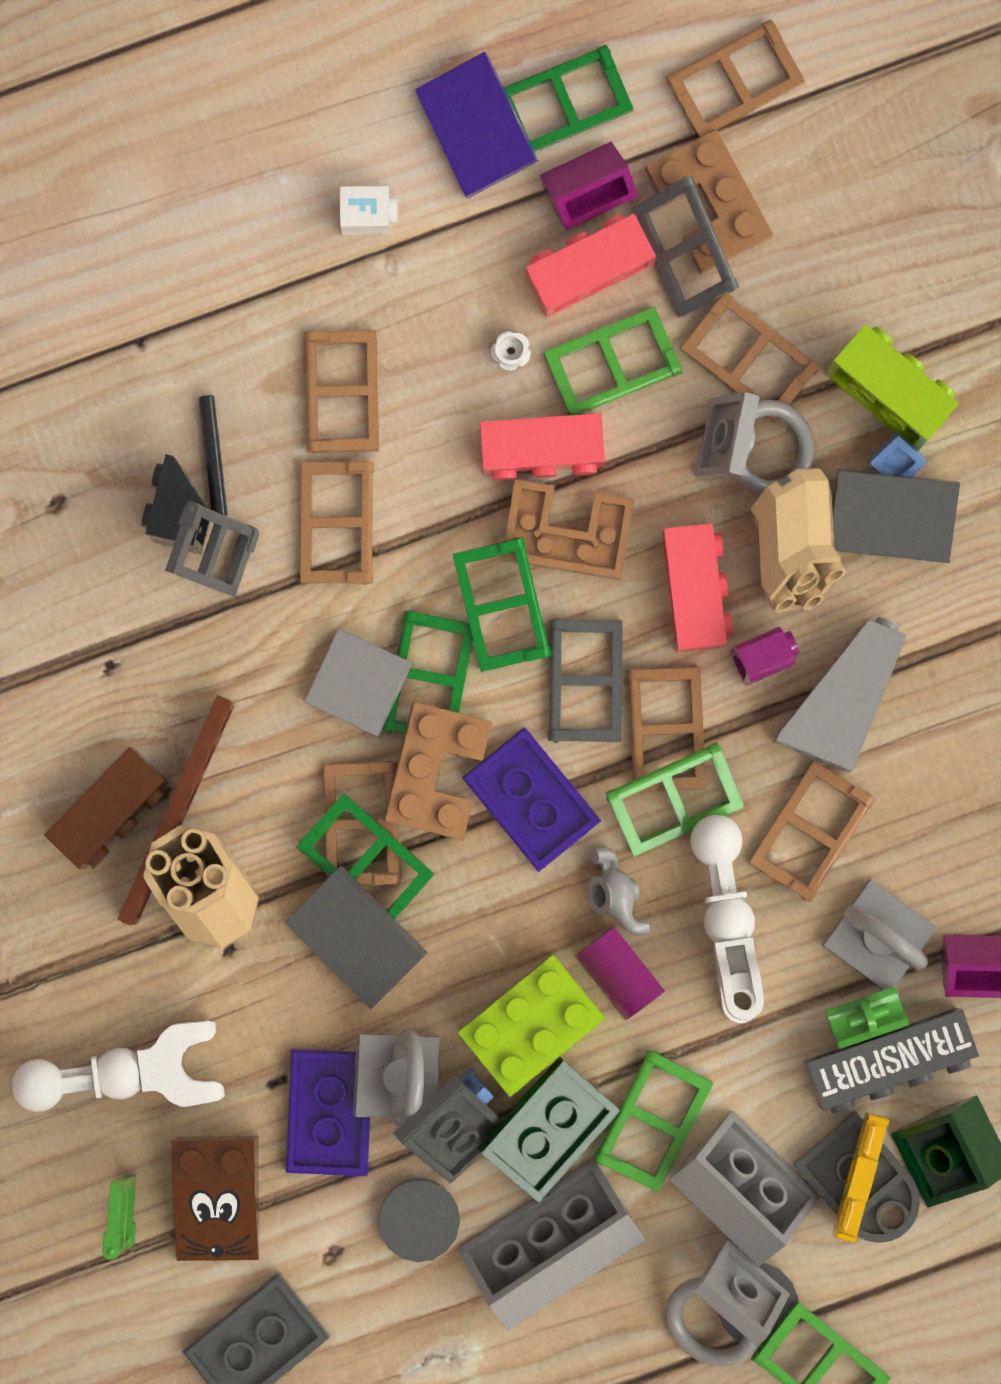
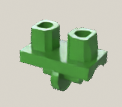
[825,986,909,1051]

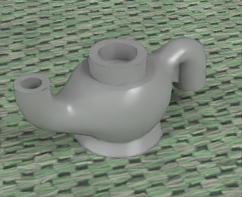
[587,847,650,935]

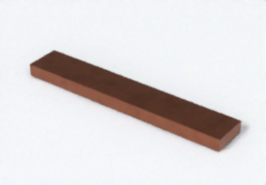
[117,695,235,926]

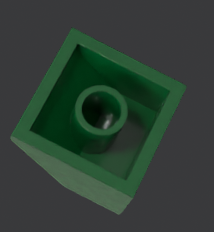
[891,1095,1001,1208]

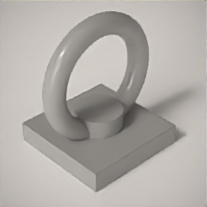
[695,392,814,495]
[822,880,937,990]
[353,1030,440,1127]
[666,1240,790,1366]

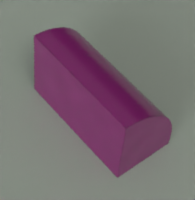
[539,141,638,230]
[575,926,665,1020]
[942,935,1001,998]

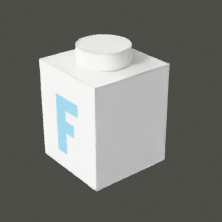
[340,186,398,235]

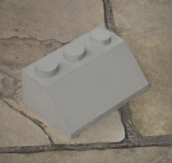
[670,1111,820,1267]

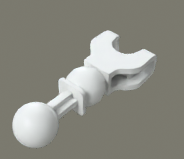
[690,815,764,1024]
[11,1020,225,1112]

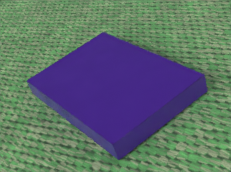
[415,52,539,198]
[462,727,601,872]
[286,1049,371,1176]

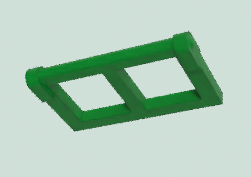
[503,44,634,152]
[452,537,552,672]
[382,610,473,734]
[296,793,435,919]

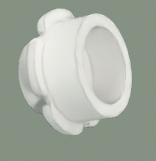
[491,331,531,371]

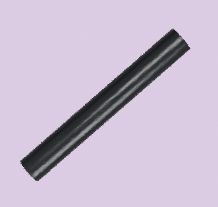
[198,395,228,516]

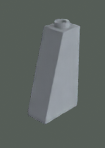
[773,617,907,773]

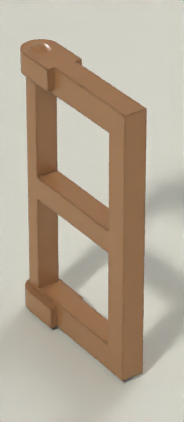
[665,19,805,138]
[681,294,820,423]
[304,330,379,454]
[300,461,374,585]
[627,667,706,793]
[749,760,876,902]
[324,761,401,886]

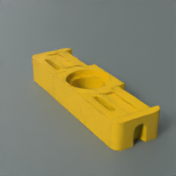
[832,1112,889,1244]

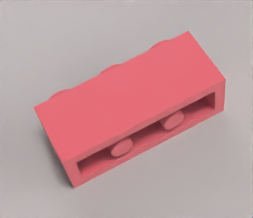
[526,214,656,317]
[480,413,605,481]
[662,523,733,653]

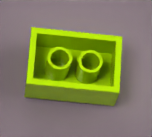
[825,324,960,450]
[458,954,606,1097]

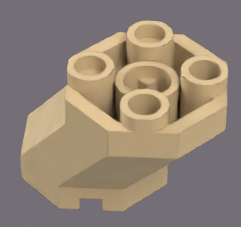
[750,468,846,613]
[143,825,260,948]

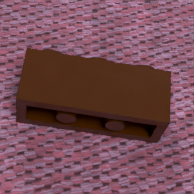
[44,747,169,869]

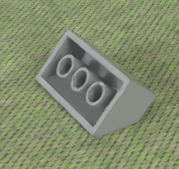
[458,1160,646,1331]

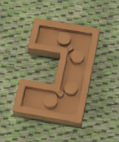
[645,129,773,274]
[501,479,635,580]
[383,702,492,840]

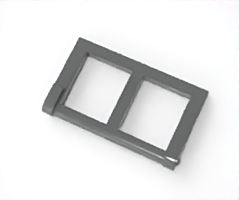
[632,176,739,318]
[165,501,259,597]
[548,618,623,743]

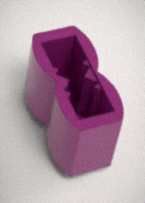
[730,627,800,686]

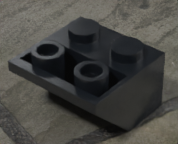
[141,454,210,555]

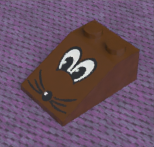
[172,1136,259,1261]

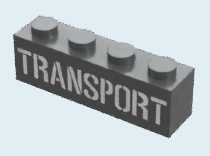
[804,1008,979,1114]

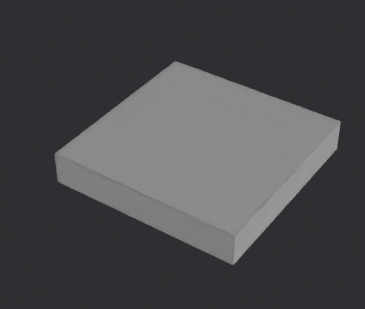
[304,628,413,737]

